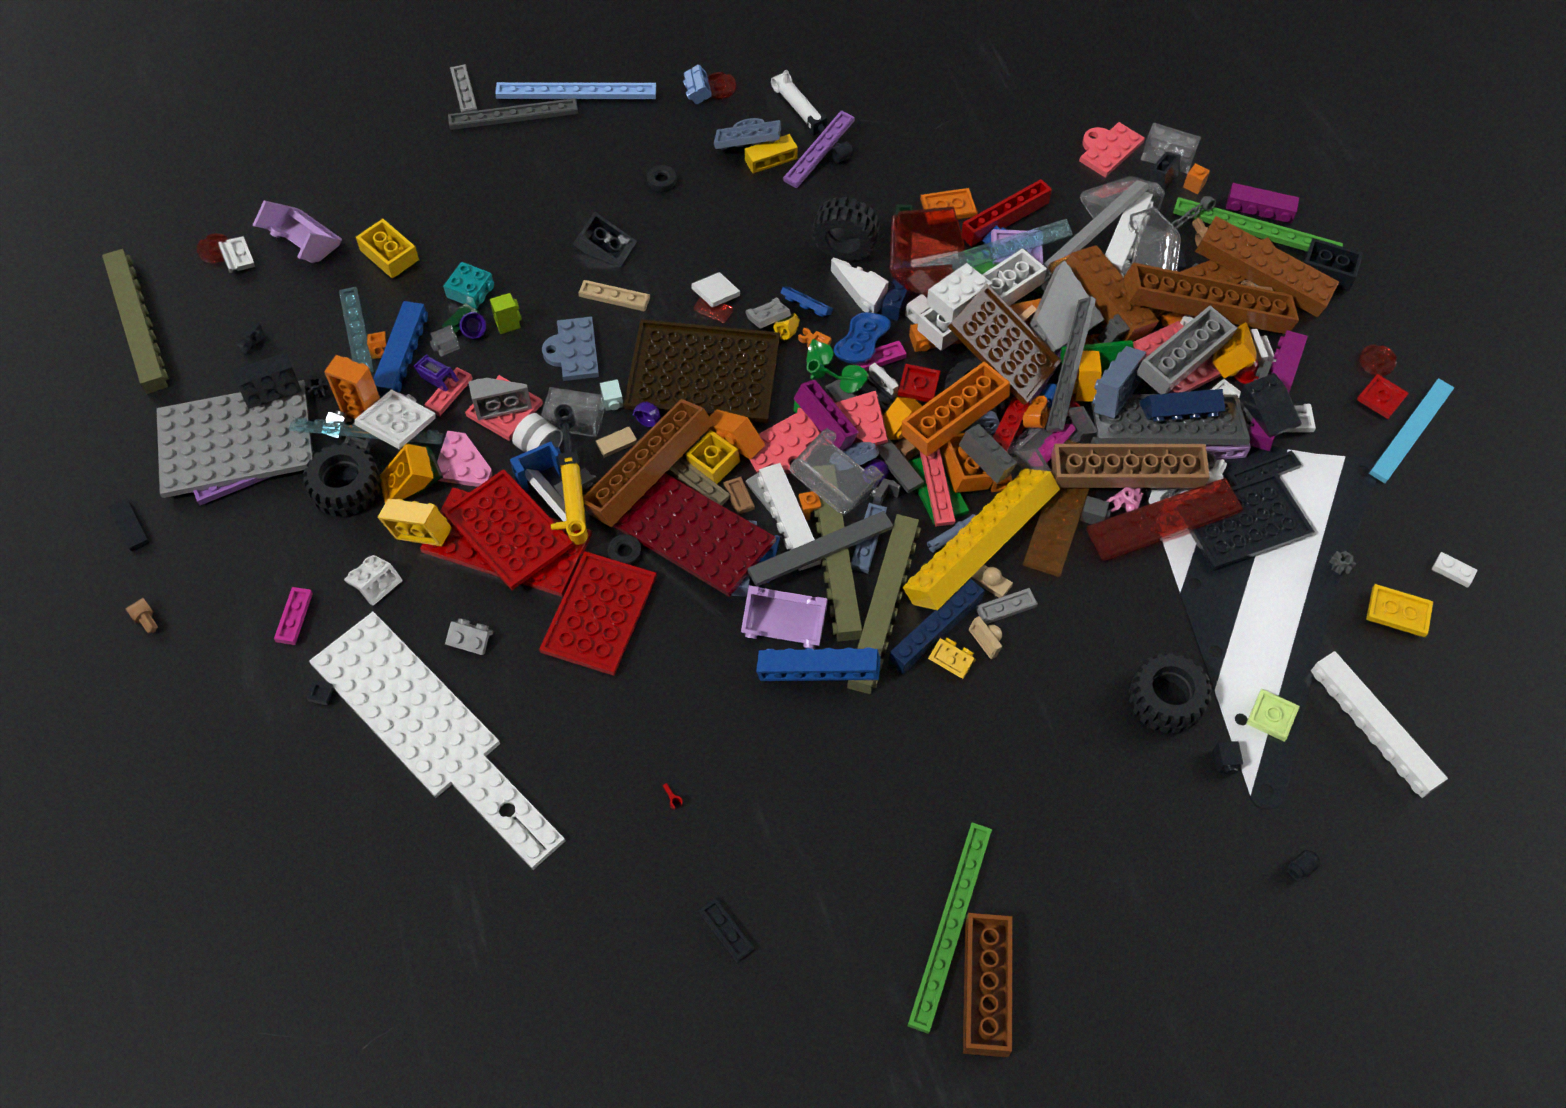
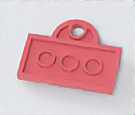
[1079,122,1145,178]
[749,410,822,474]

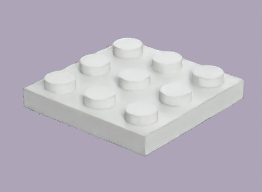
[355,389,436,449]

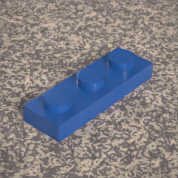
[781,287,833,317]

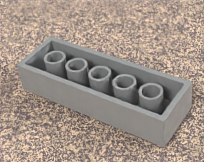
[1136,306,1237,394]

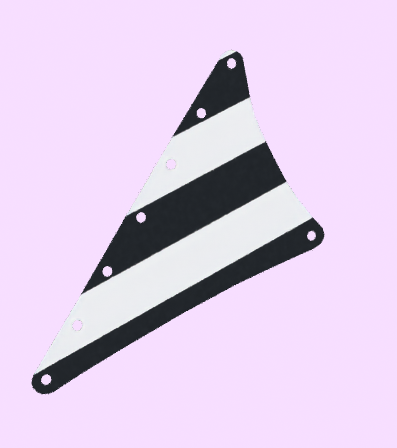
[1133,393,1377,809]

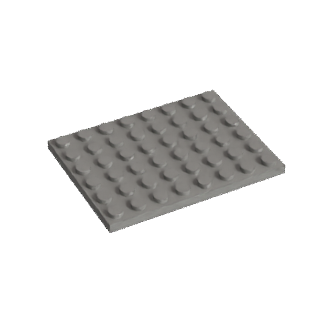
[157,380,313,498]

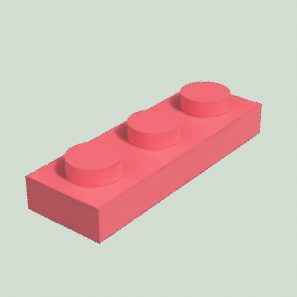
[424,367,473,416]

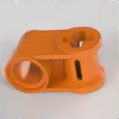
[1023,396,1051,428]

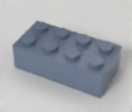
[1093,346,1146,418]

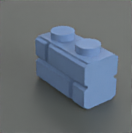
[683,65,712,104]

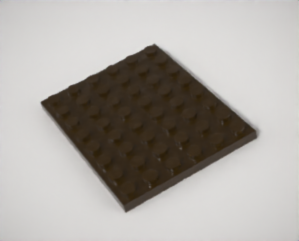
[624,319,780,423]

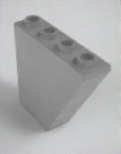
[1029,261,1104,352]

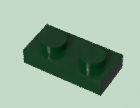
[442,303,479,338]

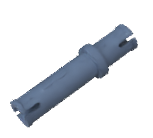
[927,514,976,553]

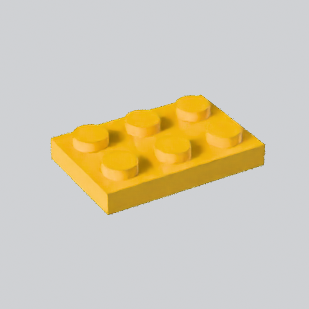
[1366,584,1433,637]

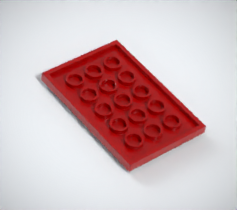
[442,469,574,590]
[539,551,657,676]

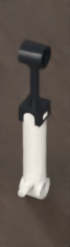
[771,70,853,163]

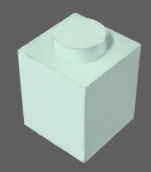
[600,380,624,411]

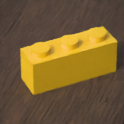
[745,134,798,173]

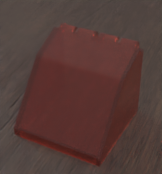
[889,206,964,296]

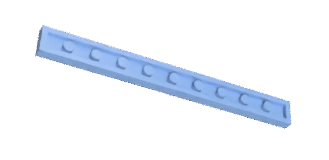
[495,82,656,99]

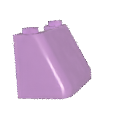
[741,585,828,649]

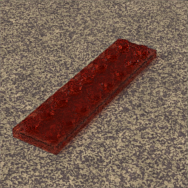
[1086,478,1243,561]

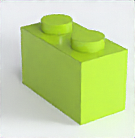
[490,293,522,334]

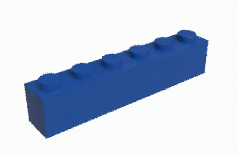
[373,301,428,397]
[756,647,880,681]

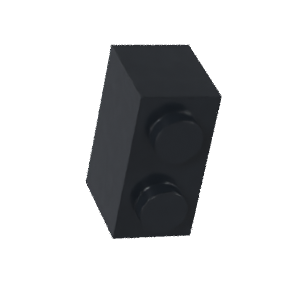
[1150,152,1181,190]

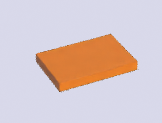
[920,188,977,224]

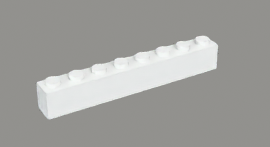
[1311,651,1448,798]

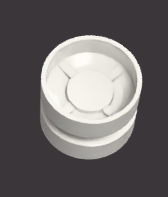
[512,413,563,452]

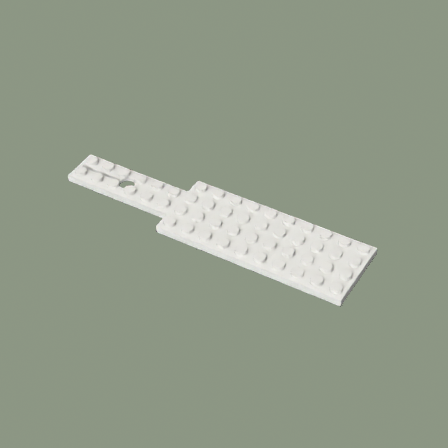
[309,612,565,870]

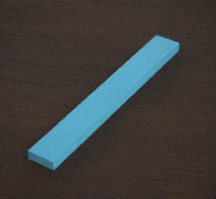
[1369,378,1454,483]

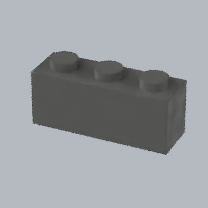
[959,424,1017,484]

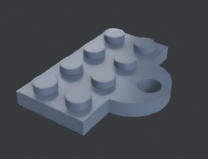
[714,118,781,150]
[542,317,599,381]

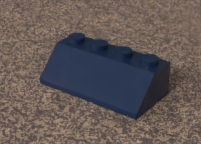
[1140,389,1225,422]

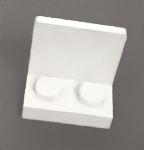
[344,555,403,606]

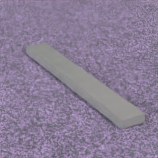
[1044,180,1150,273]

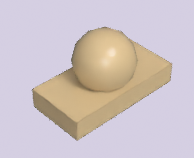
[970,565,1013,598]
[969,616,1002,659]

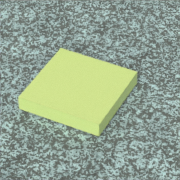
[1246,689,1300,742]

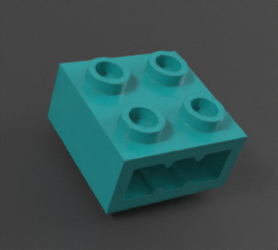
[443,262,494,309]

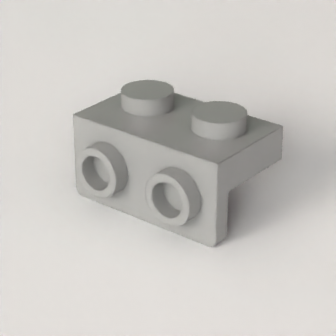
[445,618,494,655]

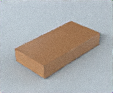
[724,477,755,515]

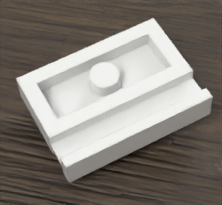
[218,236,255,273]

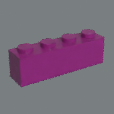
[1226,183,1299,223]
[794,380,859,452]

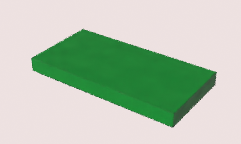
[1058,340,1133,377]
[908,457,969,525]

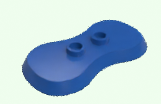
[834,312,891,364]

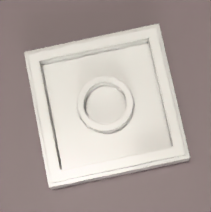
[692,272,740,308]

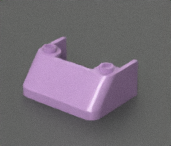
[253,200,342,263]

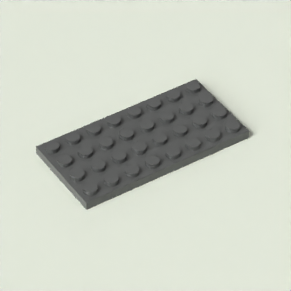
[1091,394,1250,445]

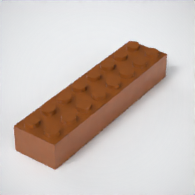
[1195,216,1339,317]
[583,399,713,527]

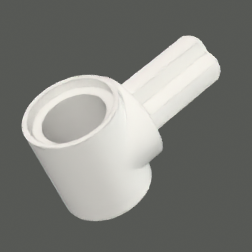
[1204,459,1227,493]

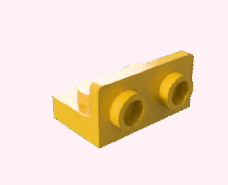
[928,638,976,679]

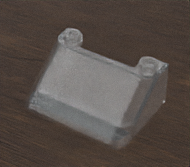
[1080,176,1165,219]
[1122,207,1181,275]
[789,428,884,514]

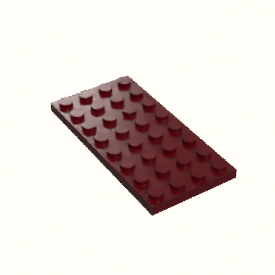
[613,473,776,597]

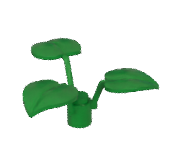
[793,339,869,413]

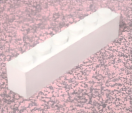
[757,463,821,571]

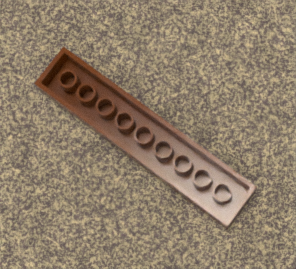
[1124,262,1299,334]

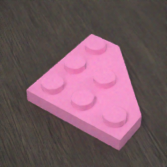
[437,431,492,487]

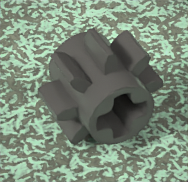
[1329,551,1356,575]

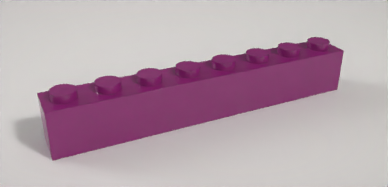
[1248,330,1308,451]

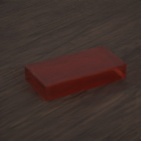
[694,297,733,323]

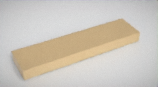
[579,280,650,311]

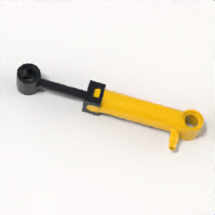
[551,404,588,545]

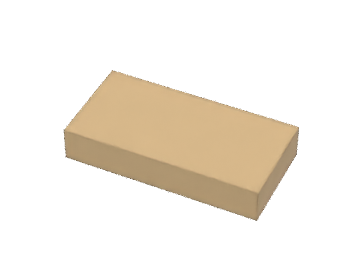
[596,427,637,458]

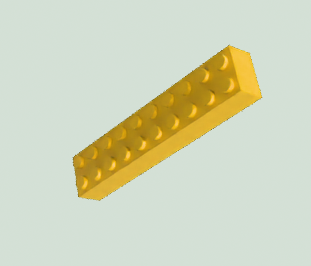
[903,469,1060,610]

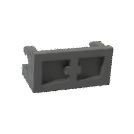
[1092,314,1130,344]

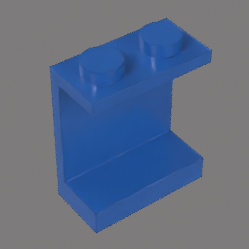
[510,441,562,492]

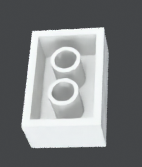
[927,263,992,323]

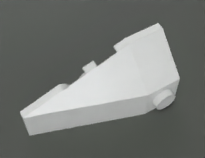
[831,258,888,313]

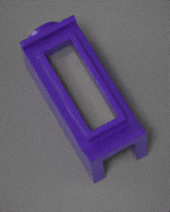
[414,354,459,392]

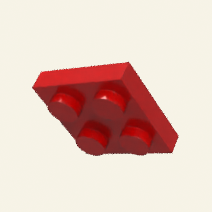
[898,364,940,402]
[1357,374,1409,419]

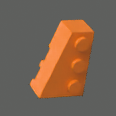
[705,409,765,460]

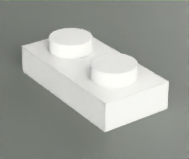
[869,363,898,398]
[1432,552,1477,588]

